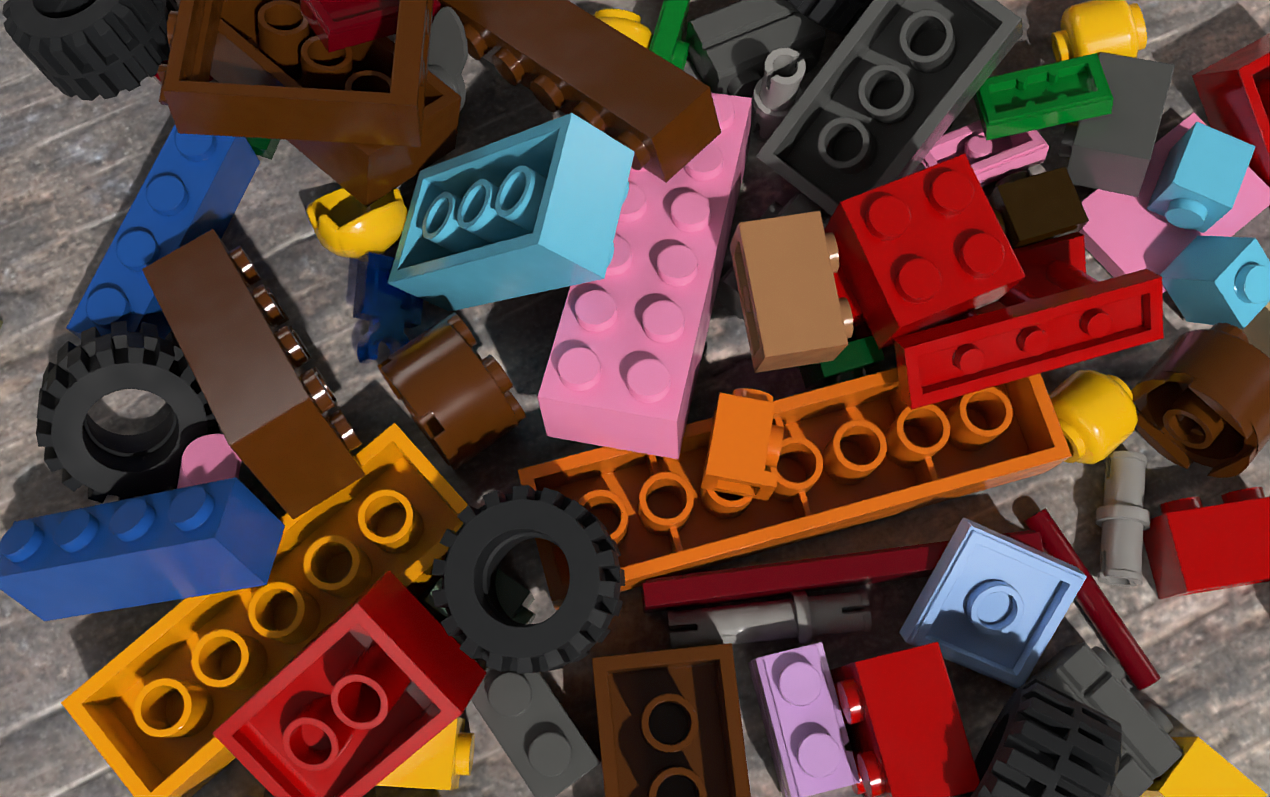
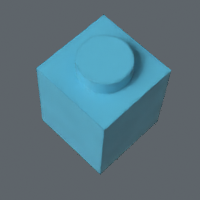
[1147,122,1256,233]
[1160,236,1270,329]

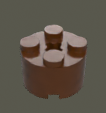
[377,312,526,471]
[1131,323,1270,478]

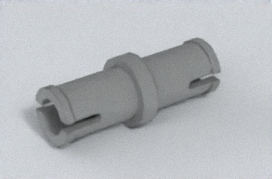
[751,48,806,143]
[1096,451,1151,587]

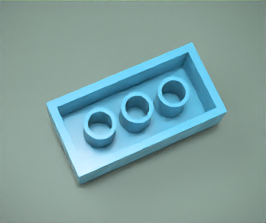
[388,113,635,312]

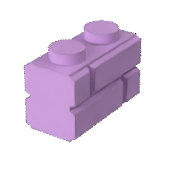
[748,642,861,797]

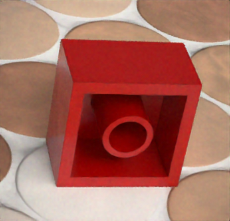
[824,153,1026,349]
[830,642,980,797]

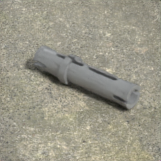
[667,589,872,649]

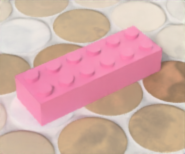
[538,93,752,459]

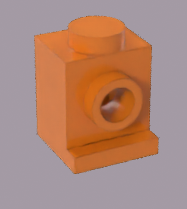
[701,388,784,501]

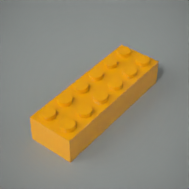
[61,422,468,797]

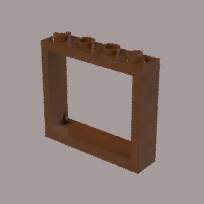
[157,0,434,147]

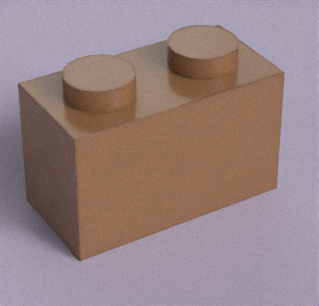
[729,211,853,373]

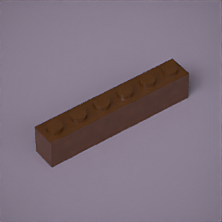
[438,0,721,183]

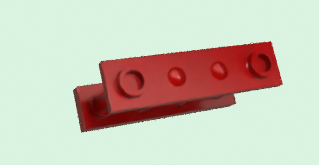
[854,232,1164,410]

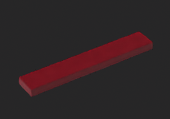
[641,530,1044,613]

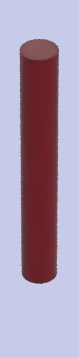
[1023,508,1161,691]

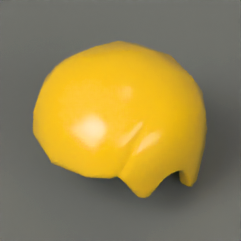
[306,188,408,259]

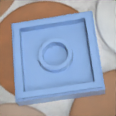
[899,517,1087,689]

